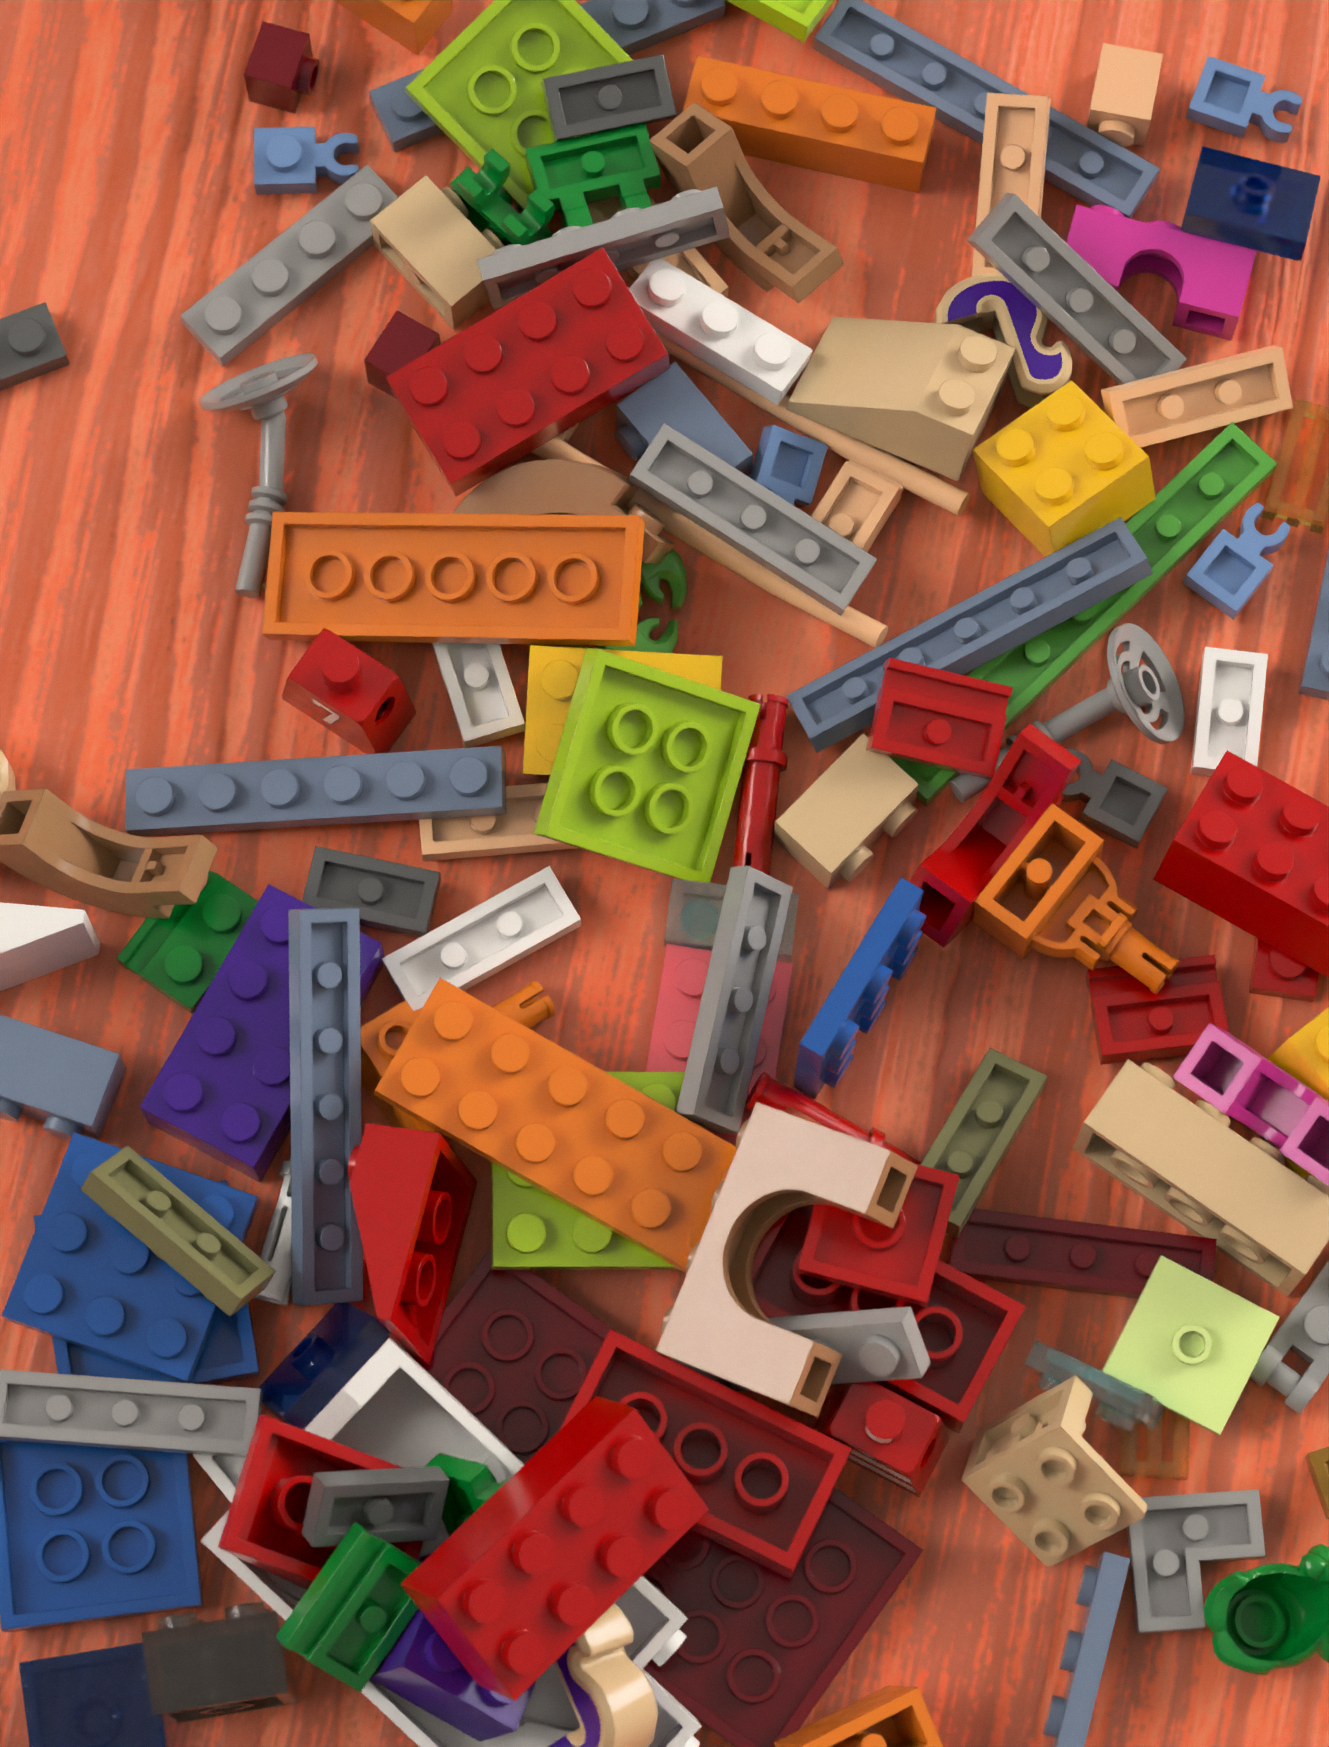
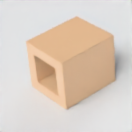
[1086,43,1163,147]

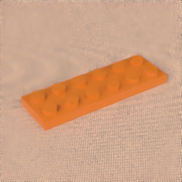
[262,512,645,646]
[373,978,737,1273]

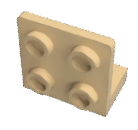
[962,1375,1147,1566]

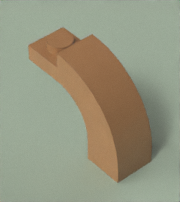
[649,102,844,303]
[453,459,675,564]
[0,788,218,919]

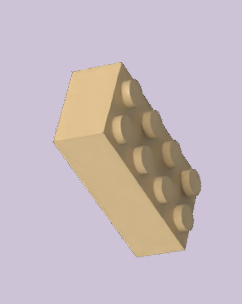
[1072,1059,1329,1297]

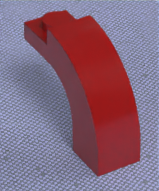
[910,723,1082,948]

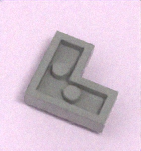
[1126,1489,1266,1635]

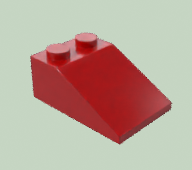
[348,1123,477,1365]
[218,1415,424,1590]

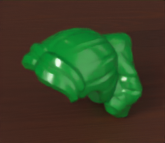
[1204,1544,1329,1675]

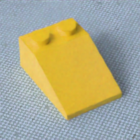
[523,645,723,775]

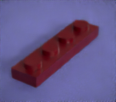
[949,1209,1217,1299]

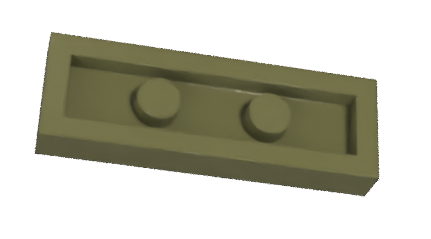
[921,1048,1047,1238]
[80,1145,276,1316]

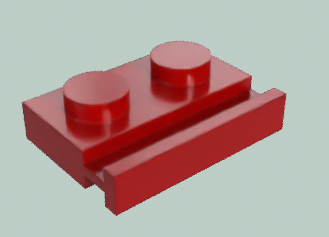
[866,658,1013,779]
[1086,954,1229,1065]

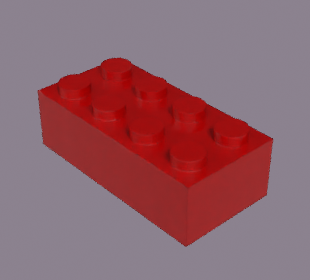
[386,247,670,497]
[1153,750,1329,978]
[752,1204,1026,1434]
[559,1329,852,1579]
[401,1396,709,1701]

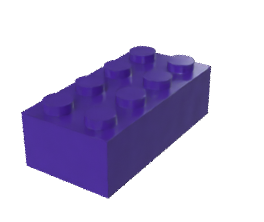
[140,884,385,1183]

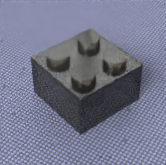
[142,1602,299,1725]

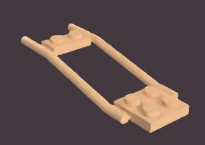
[531,332,970,648]

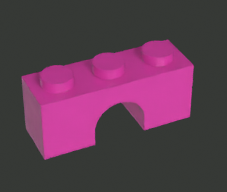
[1066,205,1256,341]
[1173,1023,1329,1186]

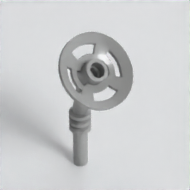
[199,353,318,598]
[949,623,1185,803]

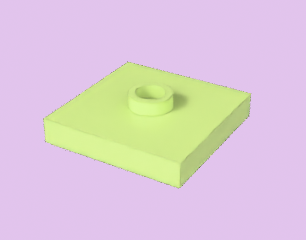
[1100,1256,1280,1435]

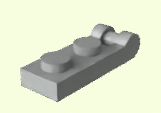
[1249,1260,1329,1414]

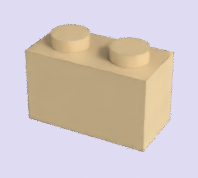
[370,175,504,330]
[774,734,919,890]

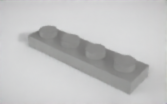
[180,164,398,368]
[477,186,730,309]
[966,193,1187,385]
[628,423,877,616]
[676,866,793,1134]
[672,1307,931,1391]
[0,1370,263,1458]

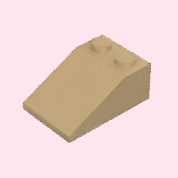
[786,317,1016,481]

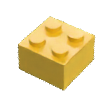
[972,380,1156,557]

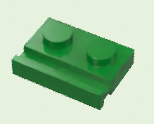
[117,870,258,1015]
[275,1522,421,1692]

